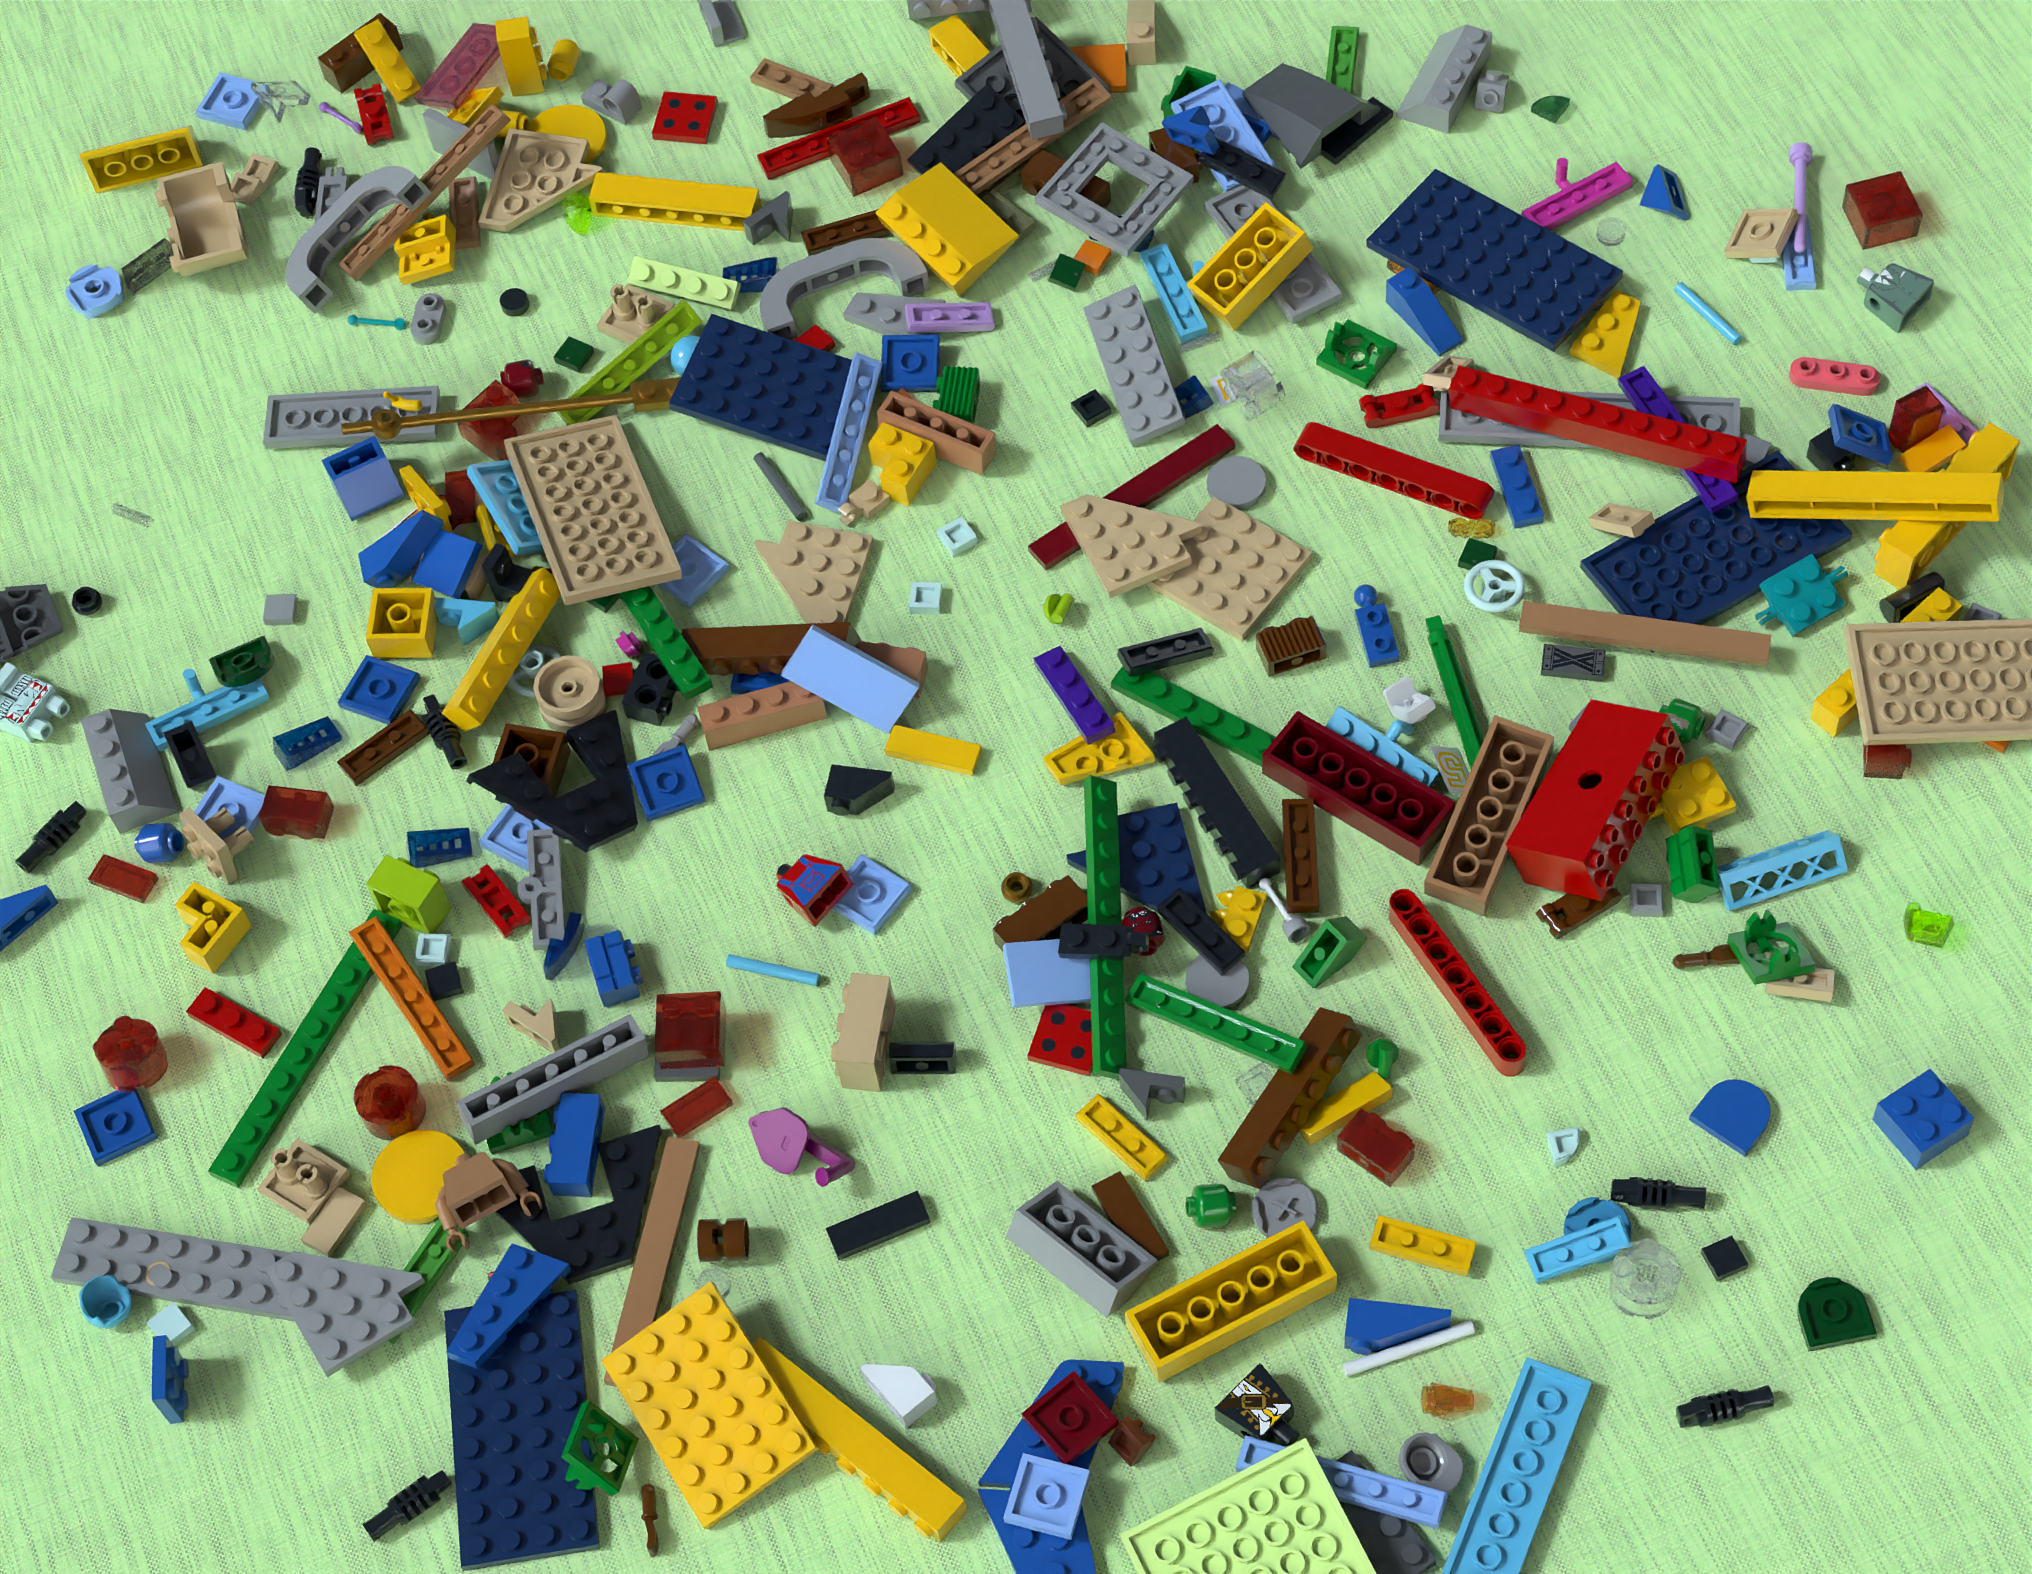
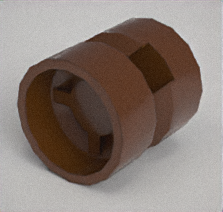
[697,1218,750,1262]

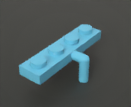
[1139,243,1208,343]
[145,669,270,752]
[1326,706,1441,788]

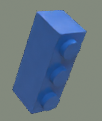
[544,1093,605,1197]

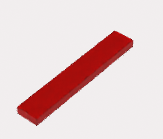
[757,97,921,180]

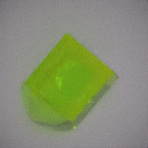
[561,193,592,236]
[1903,902,1954,948]

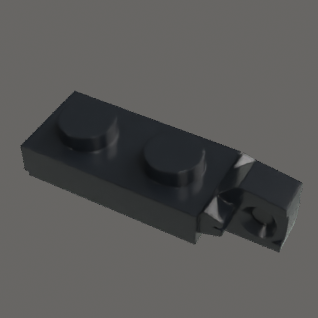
[1058,924,1149,960]

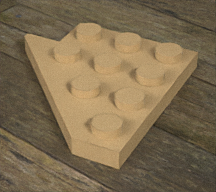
[478,128,605,232]
[1060,494,1202,599]
[755,520,874,624]

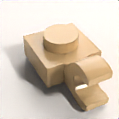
[838,479,890,527]

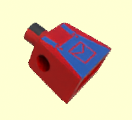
[776,854,854,927]

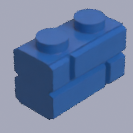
[584,930,643,1007]

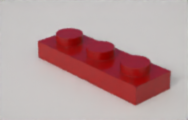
[186,987,282,1059]

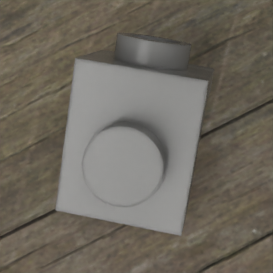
[1475,70,1509,112]

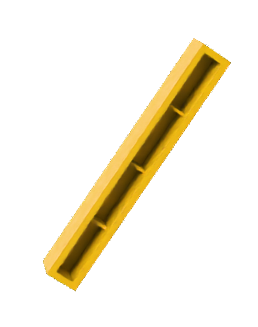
[1746,470,2004,522]
[753,1336,967,1543]

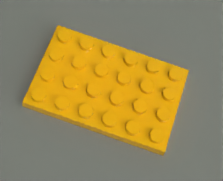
[601,1281,819,1530]

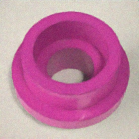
[615,631,642,659]

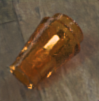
[1421,1382,1474,1417]

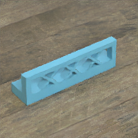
[1717,830,1848,911]

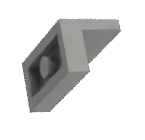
[698,0,745,47]

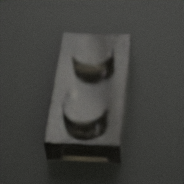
[121,238,174,293]

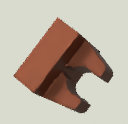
[1108,1416,1156,1467]

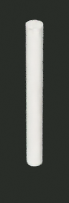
[1342,1320,1475,1377]

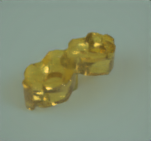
[1448,517,1496,539]

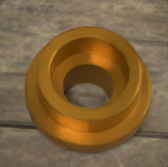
[1001,872,1033,903]

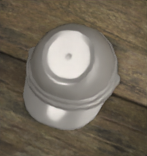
[1399,1432,1463,1492]

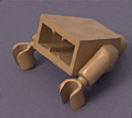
[435,1152,542,1254]

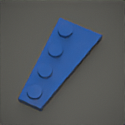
[446,1243,572,1369]

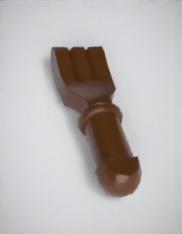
[1672,944,1740,969]
[641,1484,659,1557]

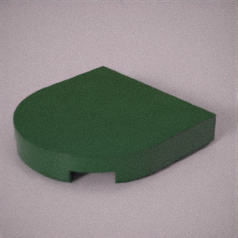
[209,636,274,687]
[1797,1277,1877,1352]

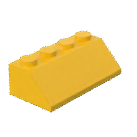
[80,125,203,194]

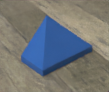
[1639,164,1690,221]

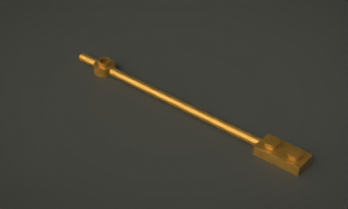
[341,377,681,440]

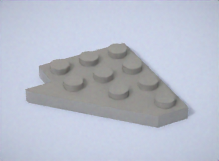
[265,1251,425,1377]

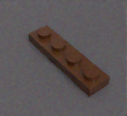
[1282,799,1319,913]

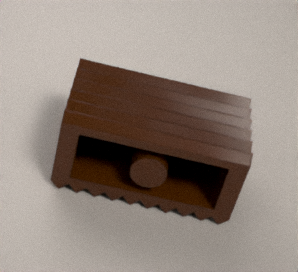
[1256,616,1326,677]

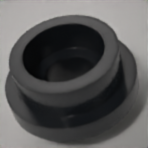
[72,587,102,615]

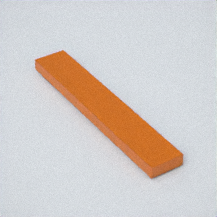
[349,916,475,1082]

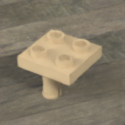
[597,284,675,344]
[179,807,254,885]
[257,1138,350,1225]

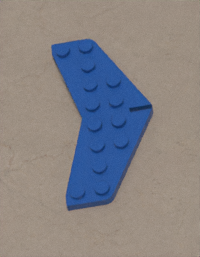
[977,1359,1124,1574]

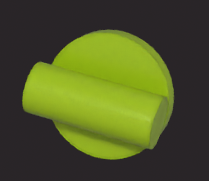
[1043,593,1074,624]

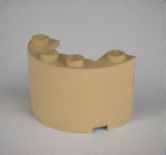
[155,162,249,277]

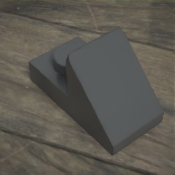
[743,191,793,245]
[1119,1068,1186,1121]

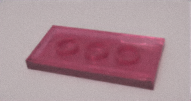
[414,23,501,109]

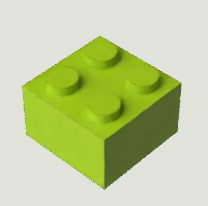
[366,854,452,934]

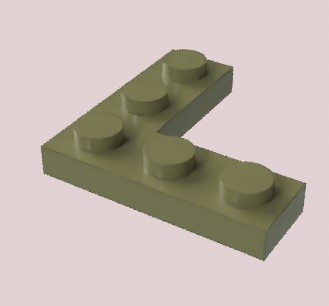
[976,156,1036,245]

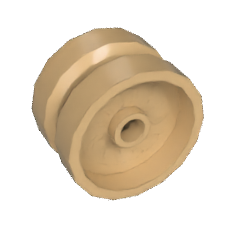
[533,656,607,734]

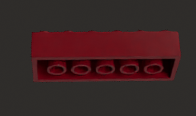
[1262,710,1455,866]

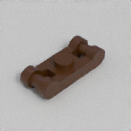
[1536,888,1623,940]

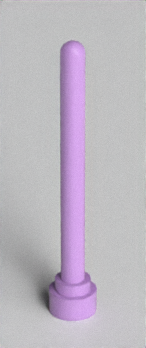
[1789,142,1812,253]

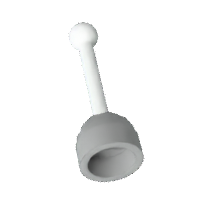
[1259,878,1311,943]

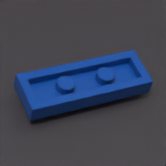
[1490,445,1544,529]

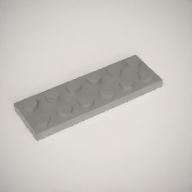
[1204,184,1342,324]
[1083,284,1187,447]
[263,386,440,449]

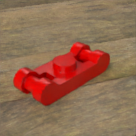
[354,83,394,145]
[1359,383,1440,429]
[461,864,531,939]

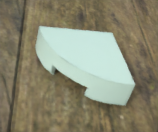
[1546,1127,1580,1167]

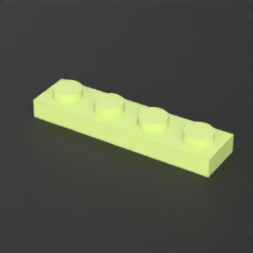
[627,256,741,311]

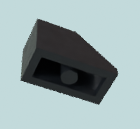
[824,764,895,816]

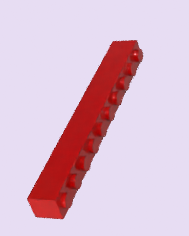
[1449,365,1747,483]

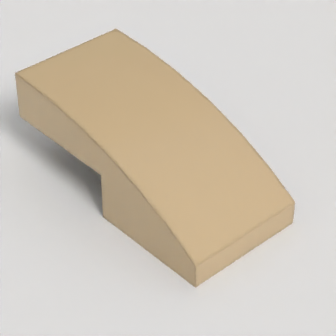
[230,153,280,205]

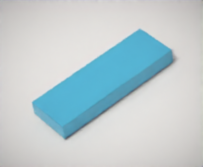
[1524,1215,1633,1284]

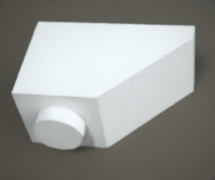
[860,1364,937,1429]

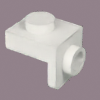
[1383,677,1436,724]

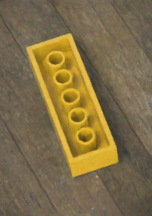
[1874,422,2020,590]
[1125,1220,1337,1383]

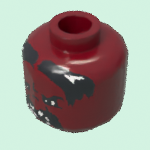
[500,359,544,399]
[1122,907,1165,956]

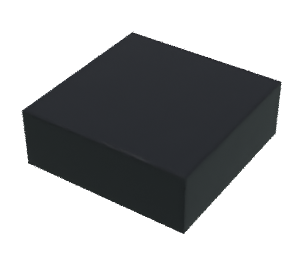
[1071,389,1112,428]
[424,961,464,1002]
[1701,1235,1748,1281]

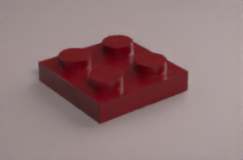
[1021,1371,1119,1465]

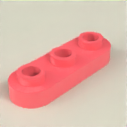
[1789,357,1880,396]

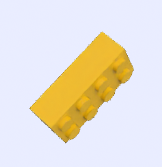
[1186,202,1314,332]

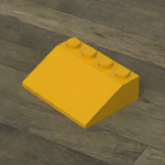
[875,162,1019,297]

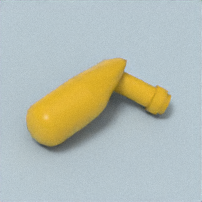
[383,391,422,411]

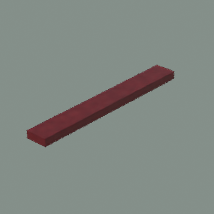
[1028,424,1236,571]

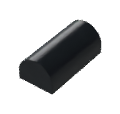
[1879,572,1945,623]
[888,1042,956,1074]

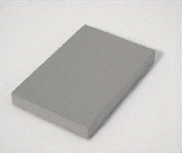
[422,108,499,180]

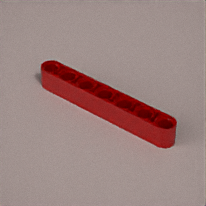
[1293,422,1495,520]
[1389,889,1526,1077]

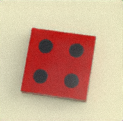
[652,91,718,144]
[1027,1004,1093,1077]

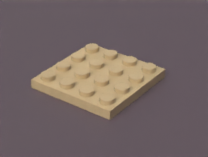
[1145,496,1312,642]

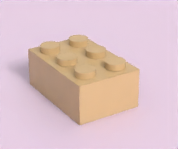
[831,973,896,1092]

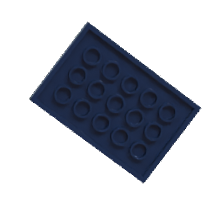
[669,314,852,461]

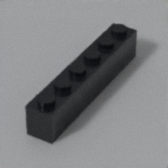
[1152,717,1280,889]

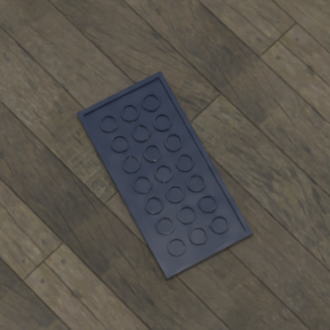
[1366,168,1623,352]
[1580,451,1853,653]
[444,1290,600,1571]

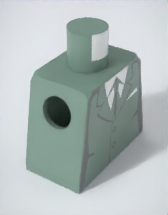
[1857,263,1934,333]

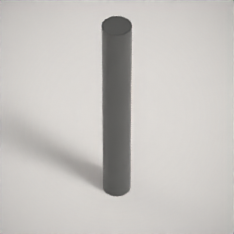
[753,452,807,521]

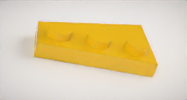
[1569,289,1641,379]
[399,465,453,533]
[1043,712,1155,786]

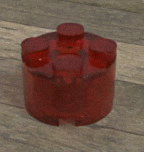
[93,1016,168,1093]
[353,1065,426,1140]

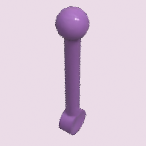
[319,102,363,134]

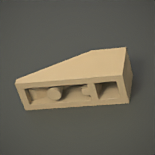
[1127,0,1156,66]

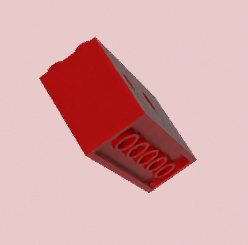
[1505,699,1686,901]

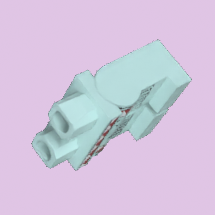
[0,662,70,743]

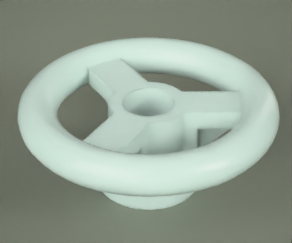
[1464,560,1525,612]
[507,644,561,697]

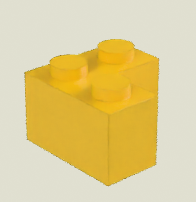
[868,422,937,507]
[175,881,252,974]

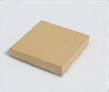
[1724,208,1799,258]

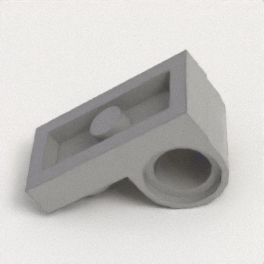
[581,79,642,126]

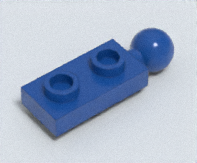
[1354,584,1400,668]

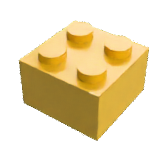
[366,588,438,658]

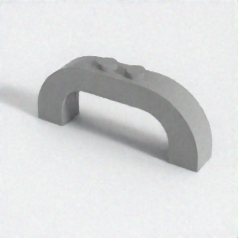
[286,166,432,313]
[760,238,930,340]

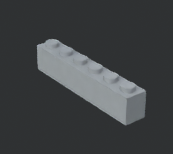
[989,0,1067,140]
[456,1014,649,1145]

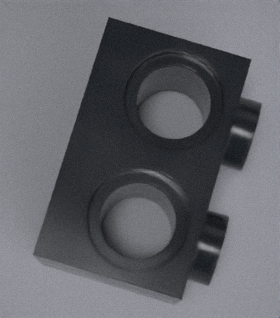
[622,652,679,726]

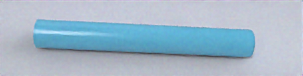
[1674,282,1742,345]
[726,954,820,986]

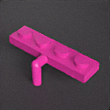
[1522,158,1633,230]

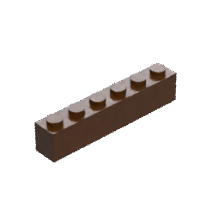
[681,622,861,676]
[1218,1007,1362,1189]

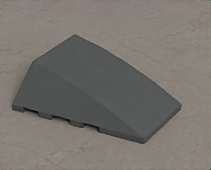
[1242,63,1381,169]
[0,584,63,663]

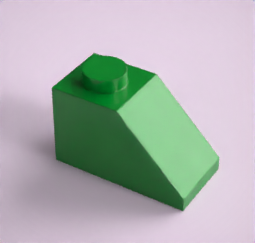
[1292,916,1368,988]

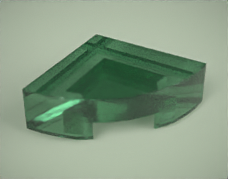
[1531,95,1570,123]

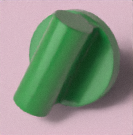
[1366,1039,1399,1079]

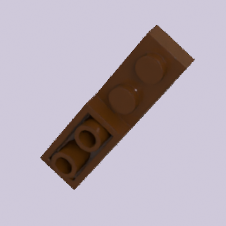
[762,72,870,138]

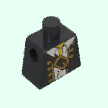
[1215,1363,1300,1447]

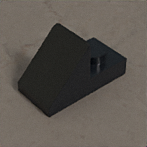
[481,543,533,601]
[163,721,217,788]

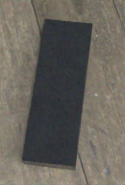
[1321,97,1393,165]
[1199,137,1286,200]
[1117,628,1214,677]
[1156,887,1245,976]
[826,1190,931,1260]

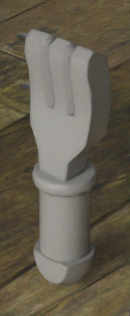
[653,714,699,755]

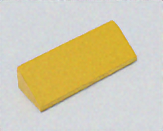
[1299,1071,1393,1146]

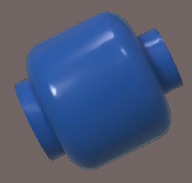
[135,823,184,863]

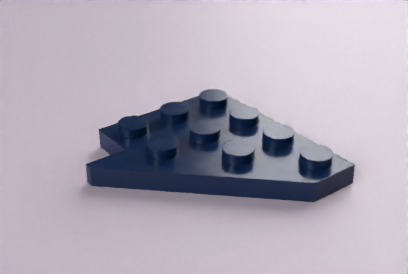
[1066,802,1206,912]

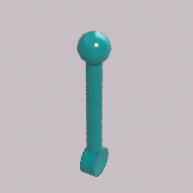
[348,315,406,330]

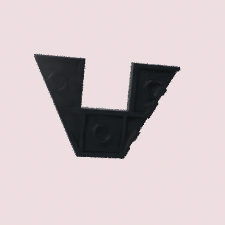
[466,709,638,853]
[495,1124,662,1285]

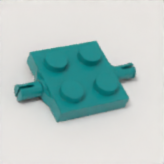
[1755,554,1848,637]

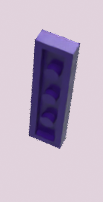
[1033,646,1116,745]

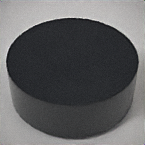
[499,288,529,317]

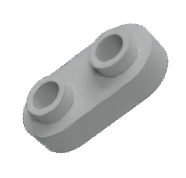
[410,293,446,345]

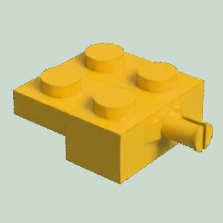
[394,213,456,285]
[1648,756,1737,834]

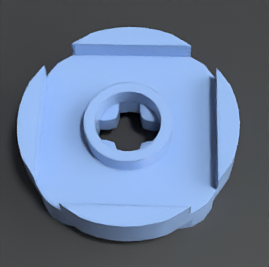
[65,265,124,319]

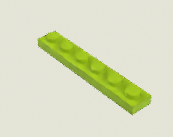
[557,299,703,425]

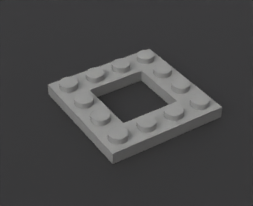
[1035,122,1194,258]

